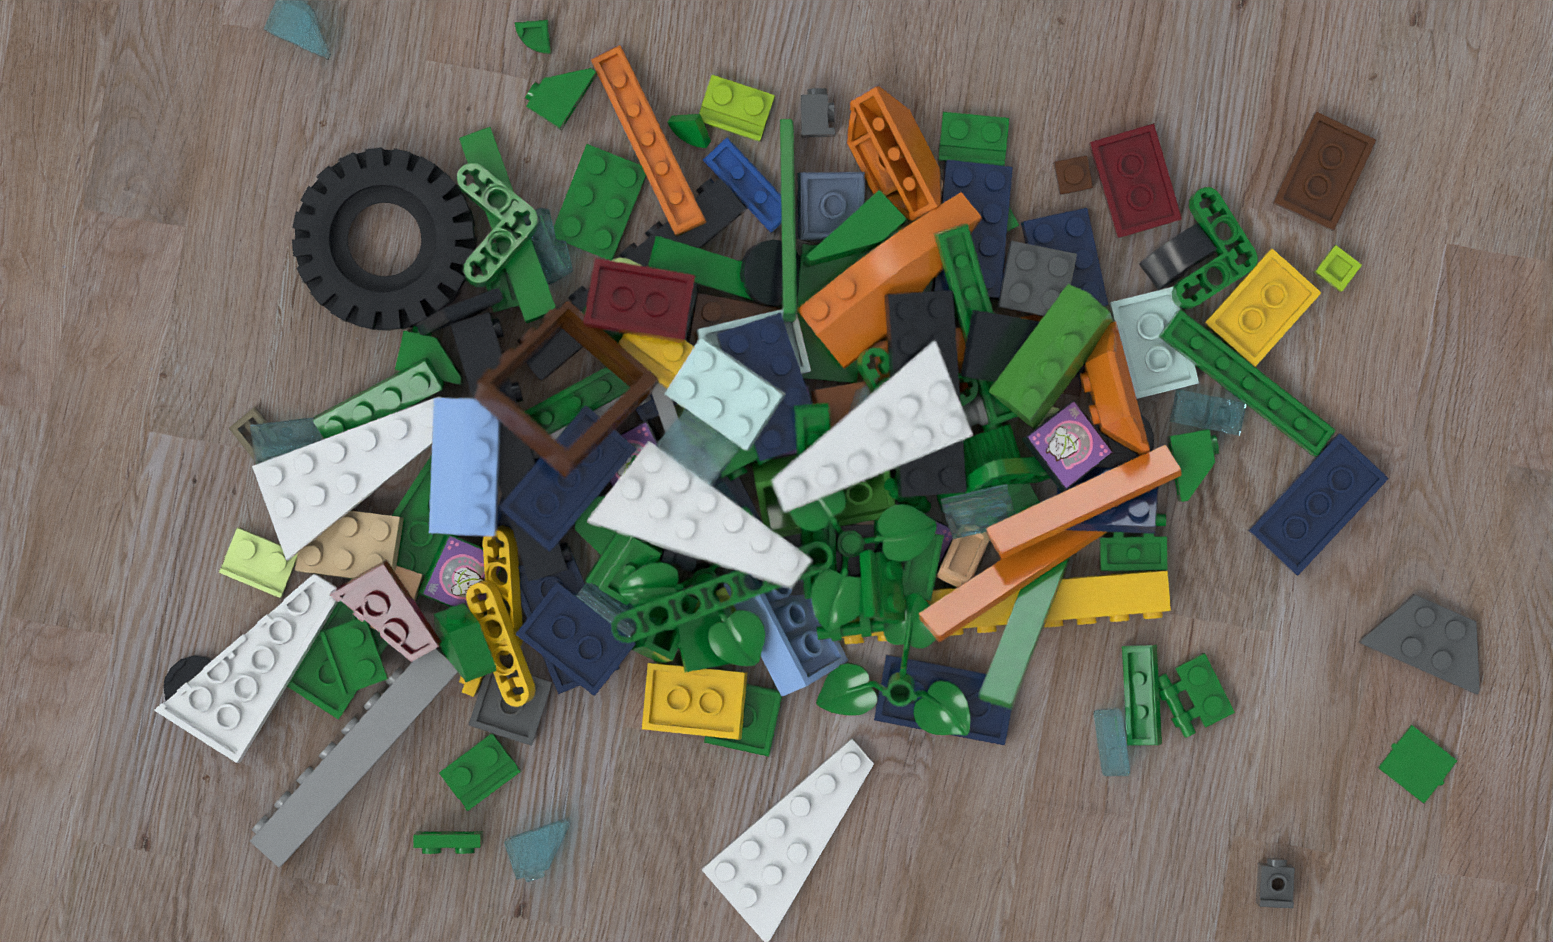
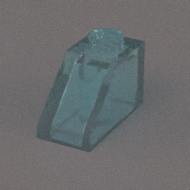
[264,0,331,60]
[504,817,571,882]

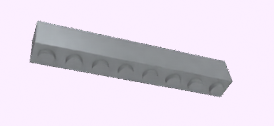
[250,647,458,868]

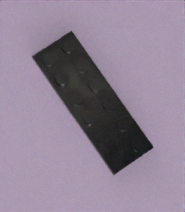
[884,290,967,497]

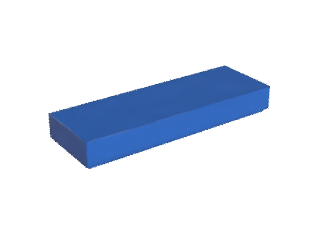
[703,138,782,233]

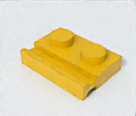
[618,333,694,389]

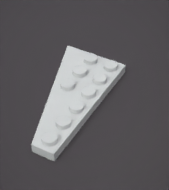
[771,341,972,512]
[252,396,442,561]
[587,441,812,589]
[154,574,338,763]
[702,738,874,942]

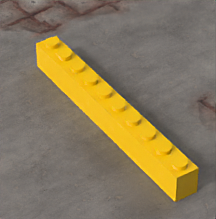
[842,570,1171,644]

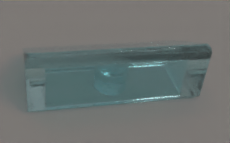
[250,417,322,465]
[1093,707,1131,776]

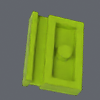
[699,75,775,142]

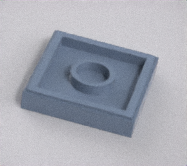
[797,172,865,240]

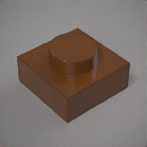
[1053,155,1093,195]

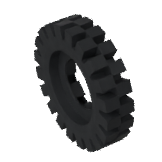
[292,148,477,331]

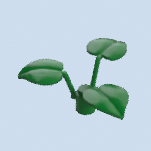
[789,489,937,631]
[619,507,765,666]
[816,592,971,736]

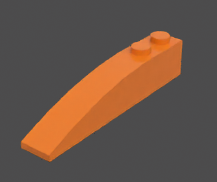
[797,192,983,369]

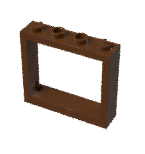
[474,300,658,478]

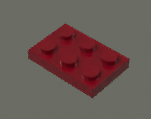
[1089,123,1182,239]
[583,258,695,343]

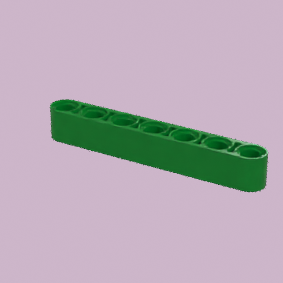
[611,542,833,643]

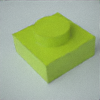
[1314,245,1362,292]

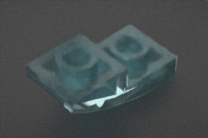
[524,208,573,285]
[1169,389,1246,436]

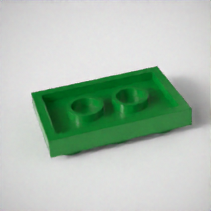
[550,144,646,261]

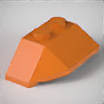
[847,86,941,221]
[1080,321,1150,456]

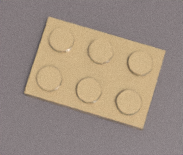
[295,511,404,579]

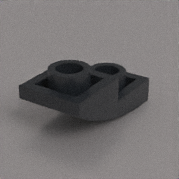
[1139,223,1217,290]

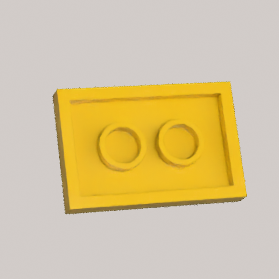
[1204,248,1321,367]
[642,663,748,739]

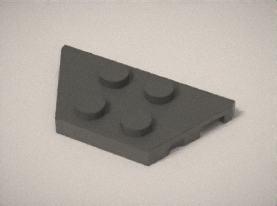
[1359,594,1480,695]

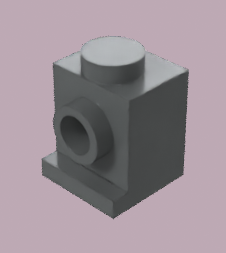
[801,88,835,138]
[1256,858,1295,909]

